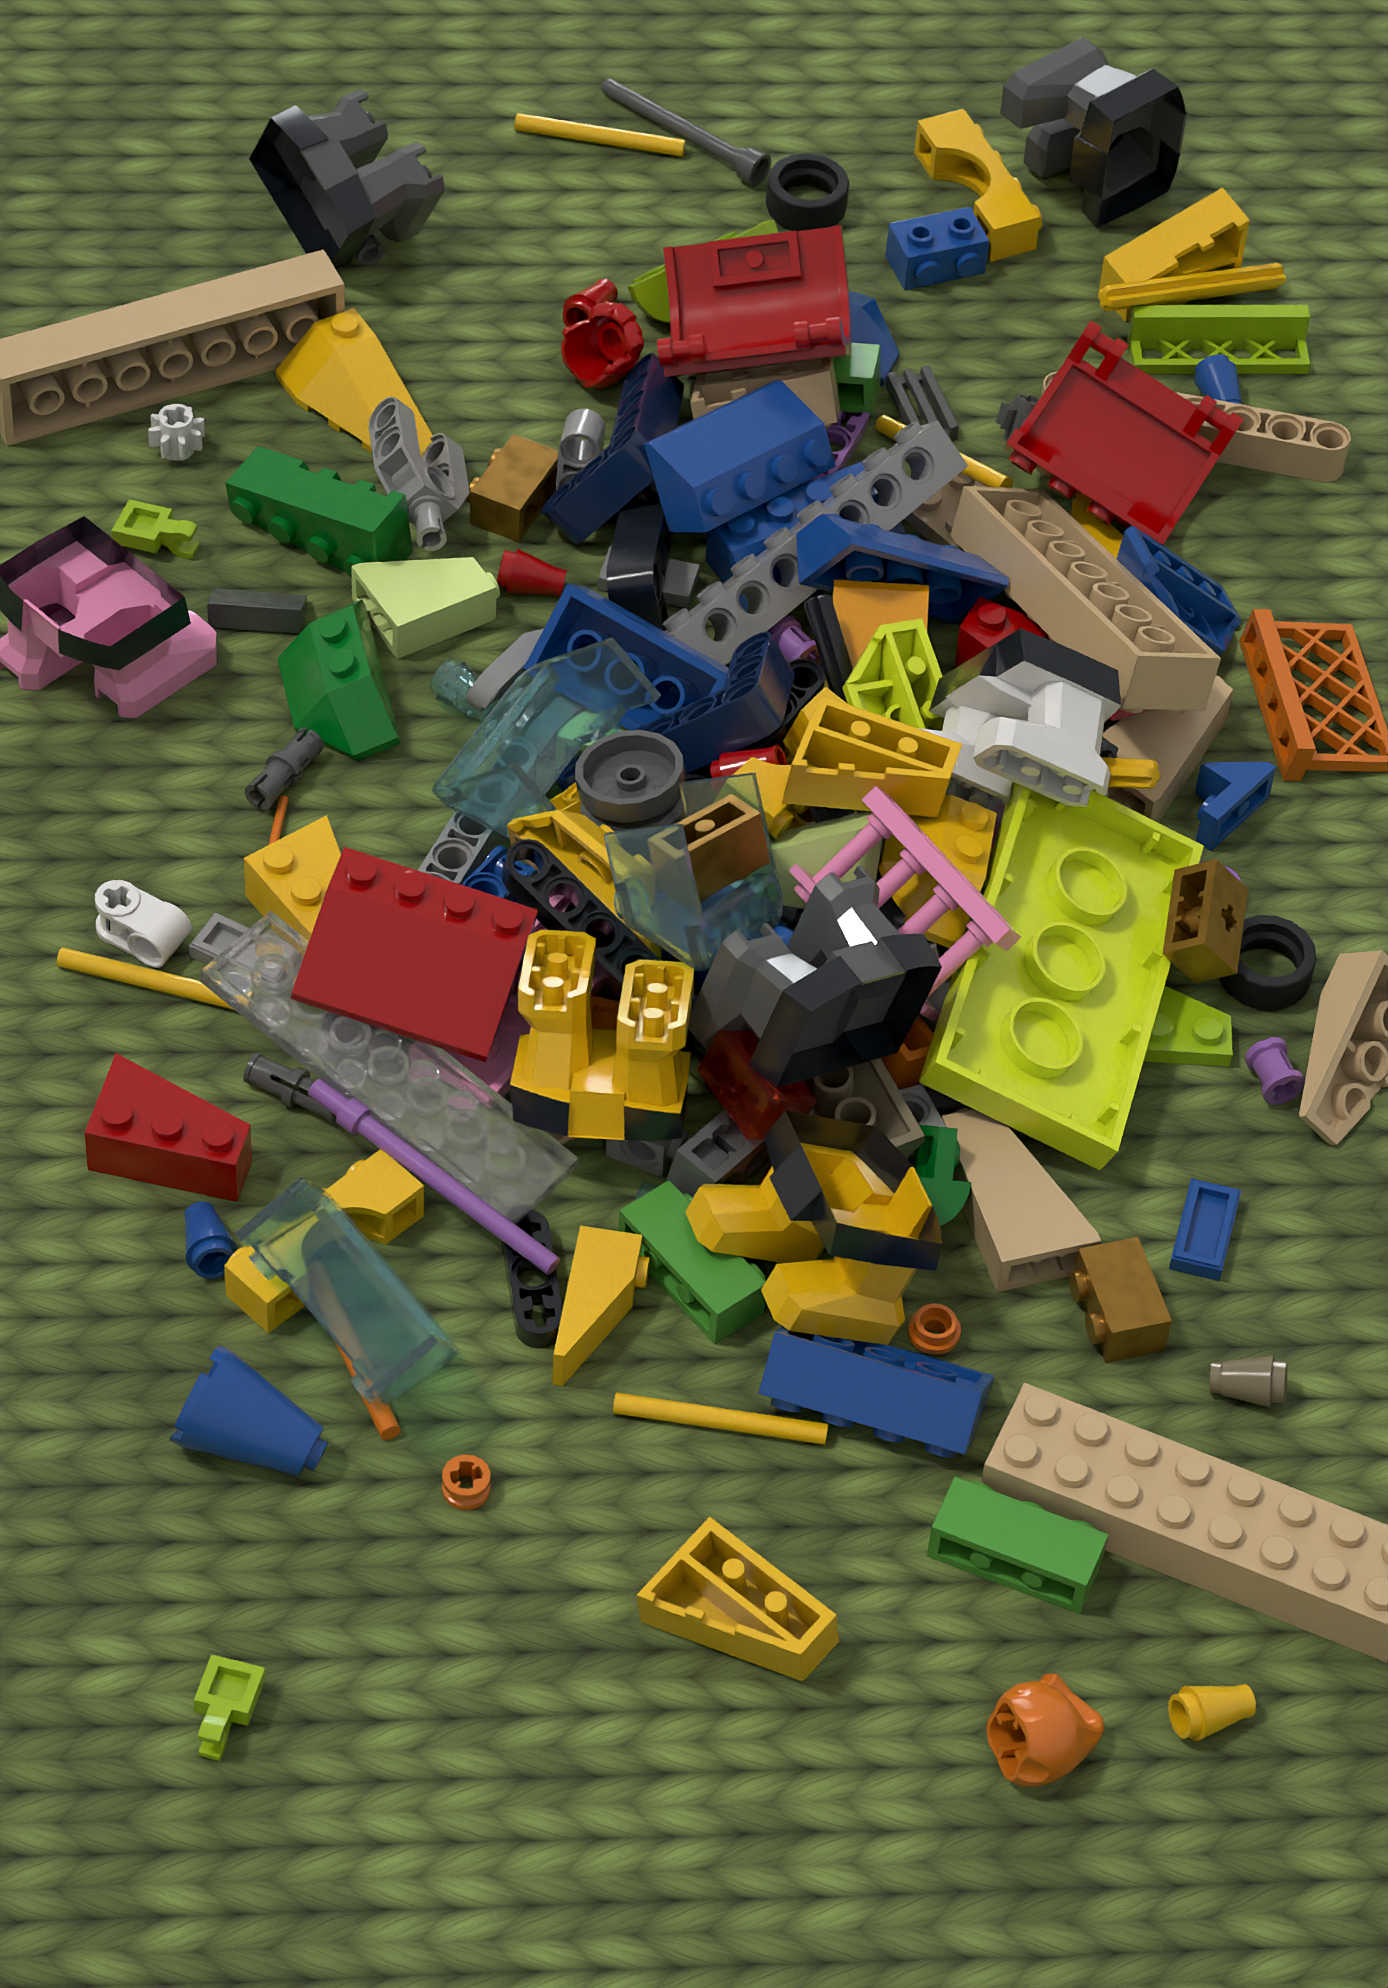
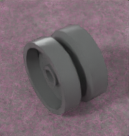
[575,730,690,855]

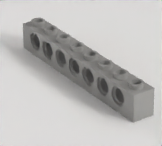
[663,420,968,666]

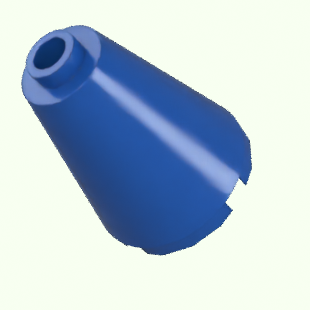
[169,1345,328,1476]

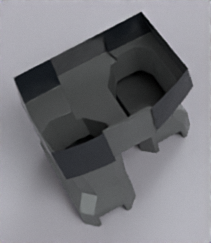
[1000,37,1187,227]
[249,89,445,269]
[688,865,942,1088]

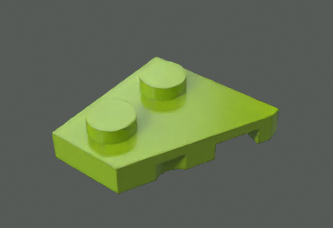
[1143,986,1233,1067]

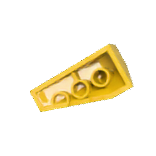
[275,308,433,458]

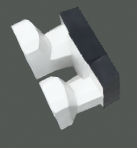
[918,628,1121,812]

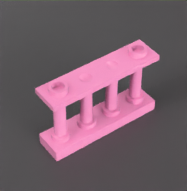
[789,786,1021,1022]

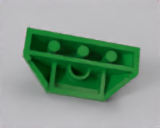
[277,599,401,761]

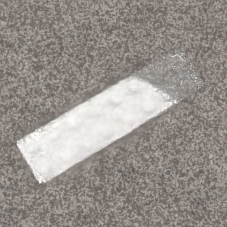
[200,911,578,1225]

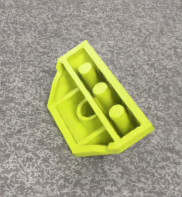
[842,618,944,731]

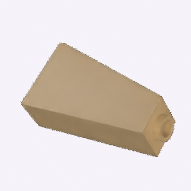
[1093,675,1233,823]
[942,1108,1101,1292]

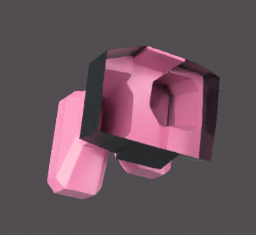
[0,516,217,718]

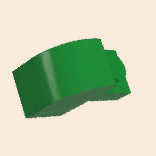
[913,1125,971,1226]

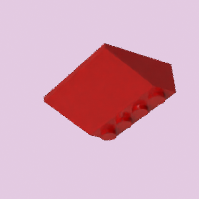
[290,847,538,1063]

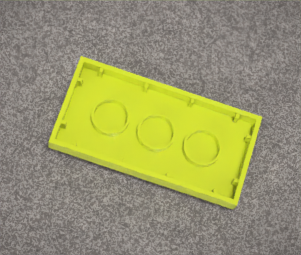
[919,783,1204,1170]

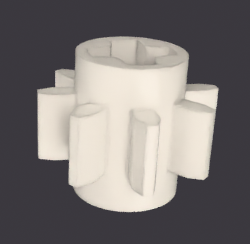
[148,404,205,461]

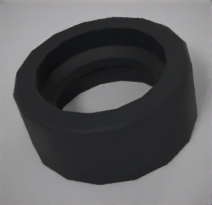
[766,153,849,231]
[1220,915,1317,1010]

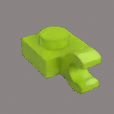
[111,499,200,559]
[194,1654,265,1761]

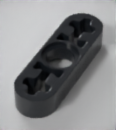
[502,1209,563,1348]

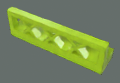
[1127,305,1310,374]

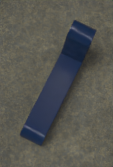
[542,353,685,544]
[554,632,795,792]

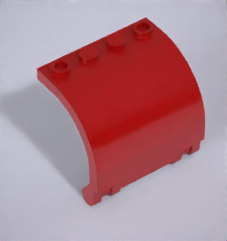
[657,225,852,378]
[1004,320,1244,545]

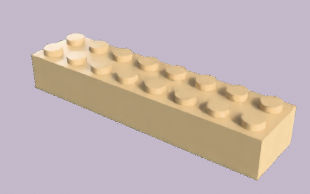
[0,249,345,446]
[950,486,1221,714]
[981,1382,1388,1663]

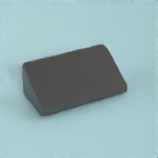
[207,588,307,634]

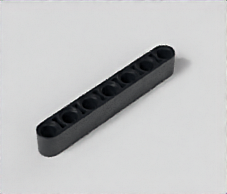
[501,839,768,1107]

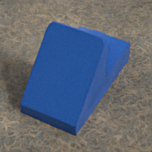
[1195,762,1276,851]

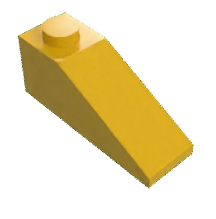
[552,1226,650,1386]

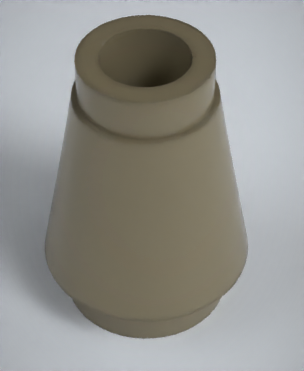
[1210,1355,1288,1408]

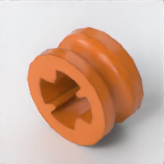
[442,1454,491,1510]

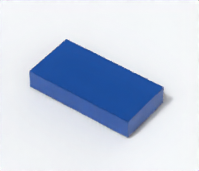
[1169,1178,1241,1281]

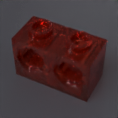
[697,1030,817,1139]

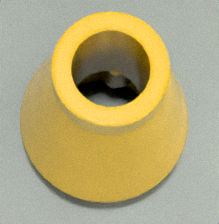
[1168,1684,1256,1741]

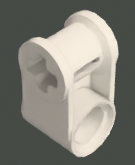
[95,880,192,968]

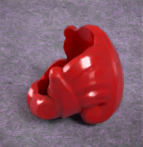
[561,301,644,389]

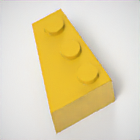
[1099,187,1250,322]
[782,695,962,817]
[244,815,341,960]
[636,1517,839,1681]

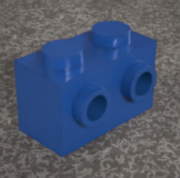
[885,207,989,290]

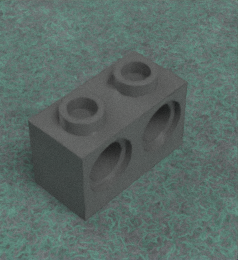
[666,1095,776,1198]

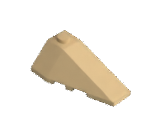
[1299,950,1388,1145]

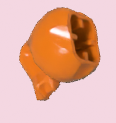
[986,1673,1104,1787]

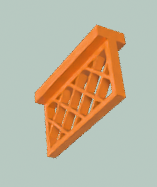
[1239,609,1388,781]

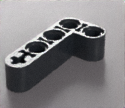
[606,491,674,631]

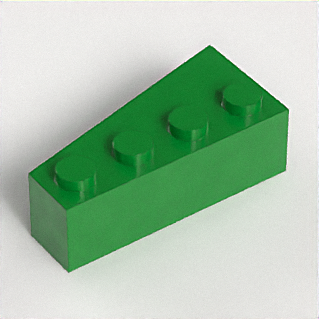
[225,446,413,578]

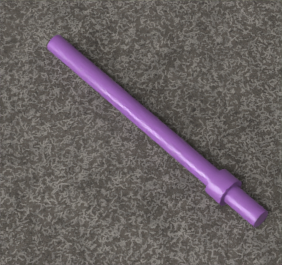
[308,1078,560,1275]

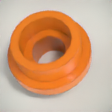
[908,1303,961,1355]

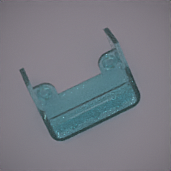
[432,637,661,839]
[603,772,783,972]
[235,1177,460,1405]

